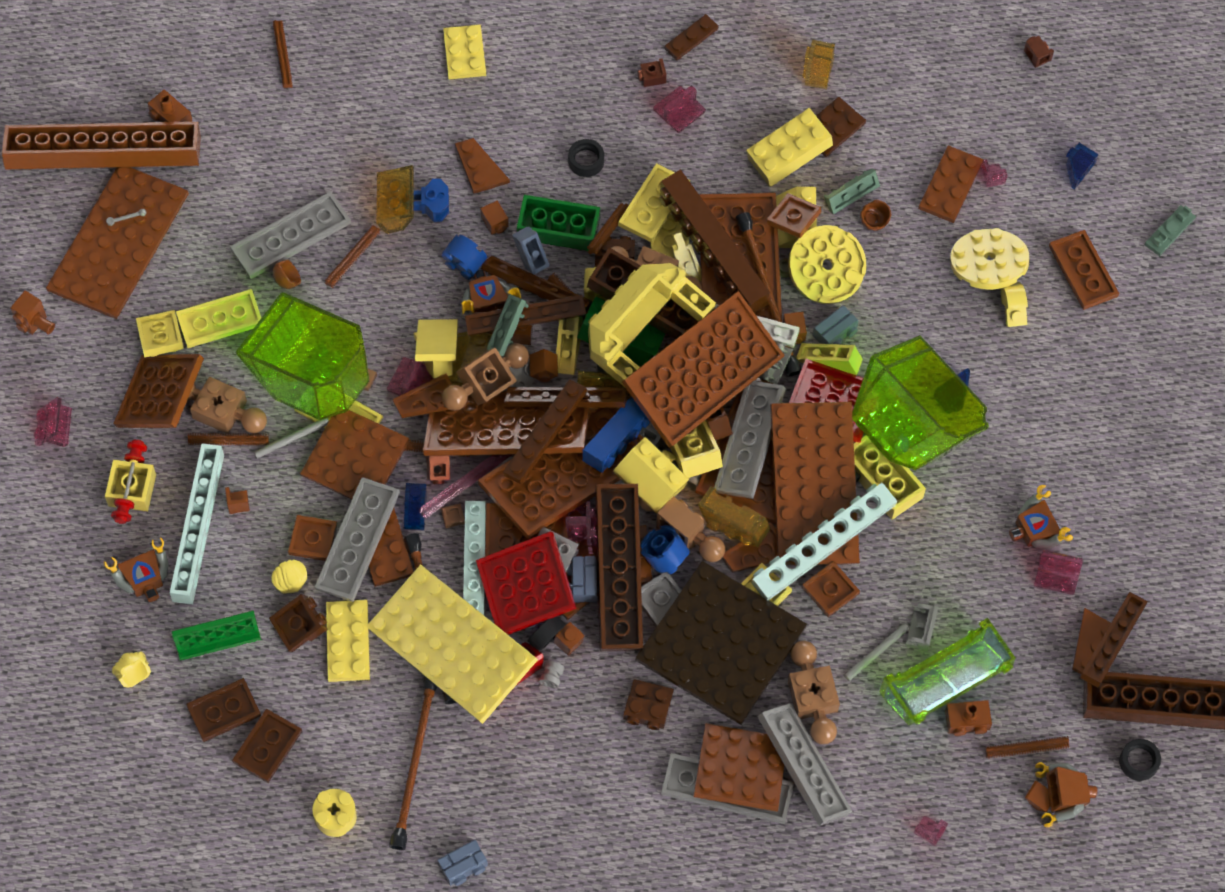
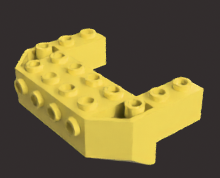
[588,263,716,387]

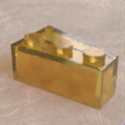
[802,40,835,90]
[698,486,771,548]

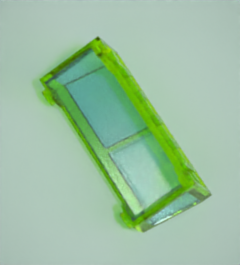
[879,618,1016,726]

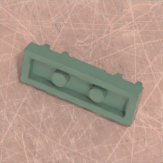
[824,169,880,214]
[1145,205,1196,256]
[487,294,529,356]

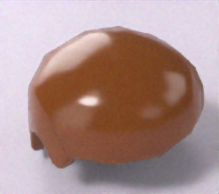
[860,200,892,231]
[273,259,301,289]

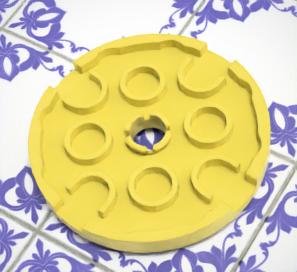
[788,225,866,304]
[950,228,1029,290]

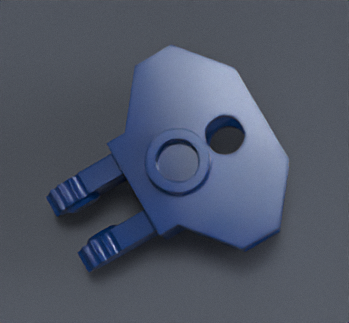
[406,178,449,222]

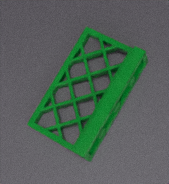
[171,610,261,661]

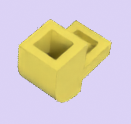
[1000,282,1028,327]

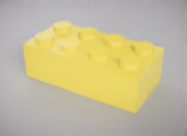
[746,108,833,187]
[670,420,723,478]
[854,429,926,520]

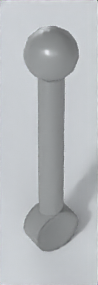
[106,209,146,226]

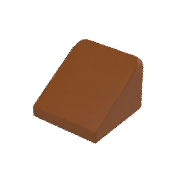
[1025,781,1050,812]

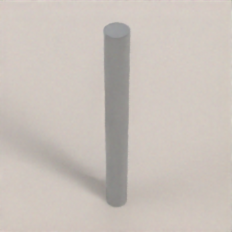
[254,417,329,459]
[844,624,909,681]

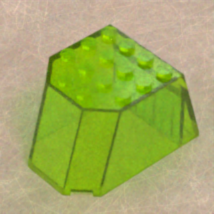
[235,292,370,420]
[852,335,989,470]

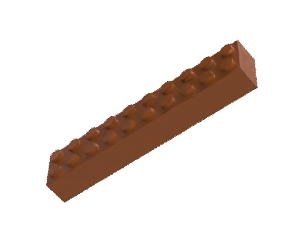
[1,122,201,169]

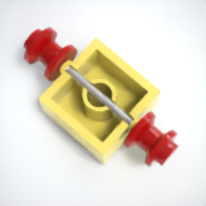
[105,439,156,524]

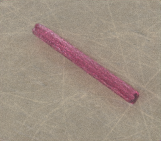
[419,454,513,518]

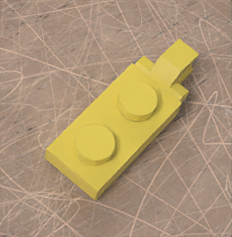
[671,231,701,282]

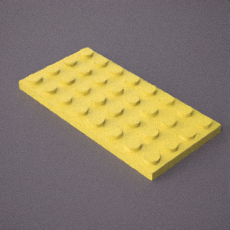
[367,564,538,724]

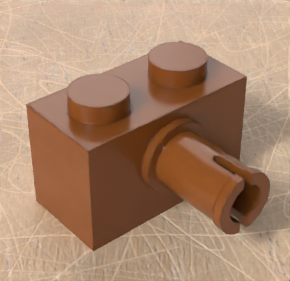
[147,89,193,122]
[10,290,55,335]
[945,700,992,736]

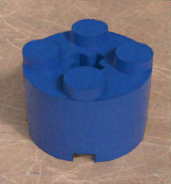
[441,234,487,280]
[640,525,690,574]

